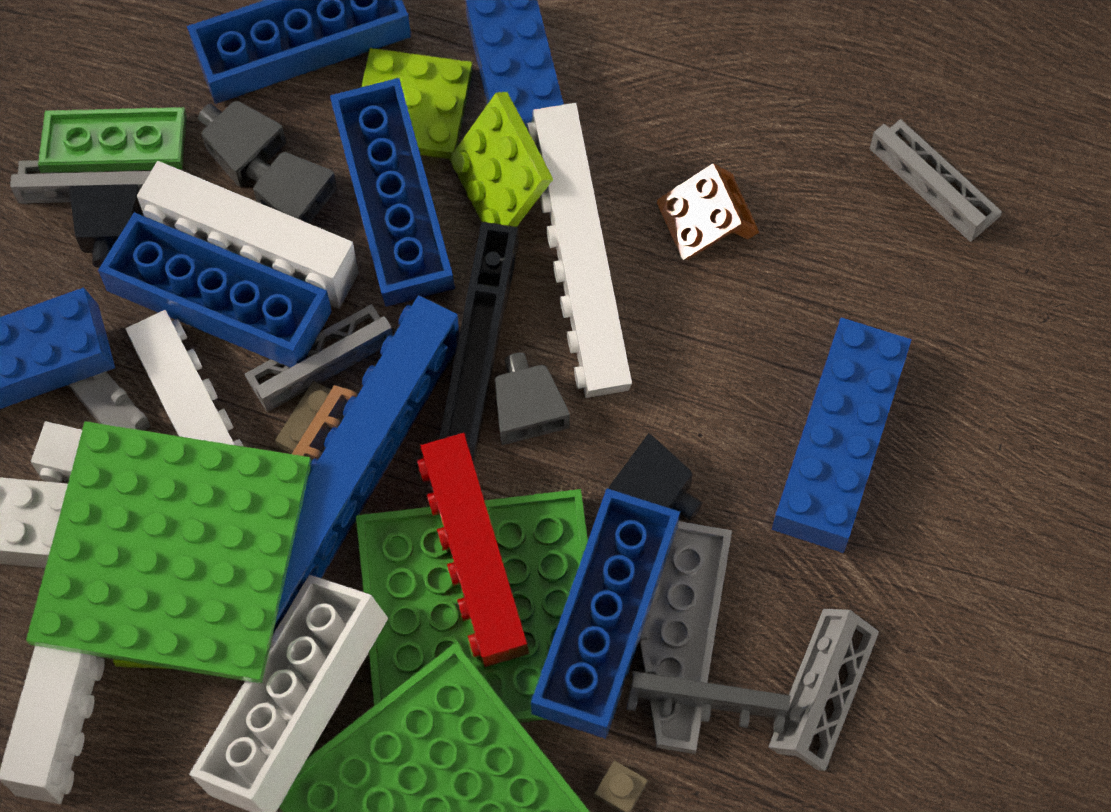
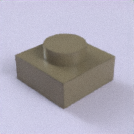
[594,760,648,812]

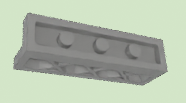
[870,119,1002,242]
[10,160,151,203]
[245,304,393,412]
[768,609,879,771]

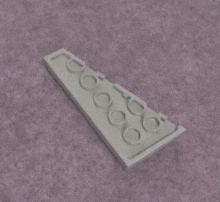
[640,521,732,754]

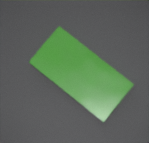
[38,107,187,173]

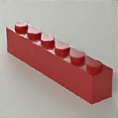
[417,433,530,667]

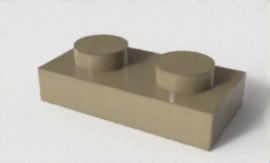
[275,380,331,454]

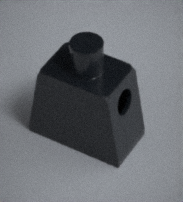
[69,184,142,268]
[608,433,703,521]

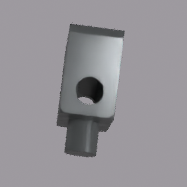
[198,101,286,188]
[246,152,337,224]
[495,352,570,445]

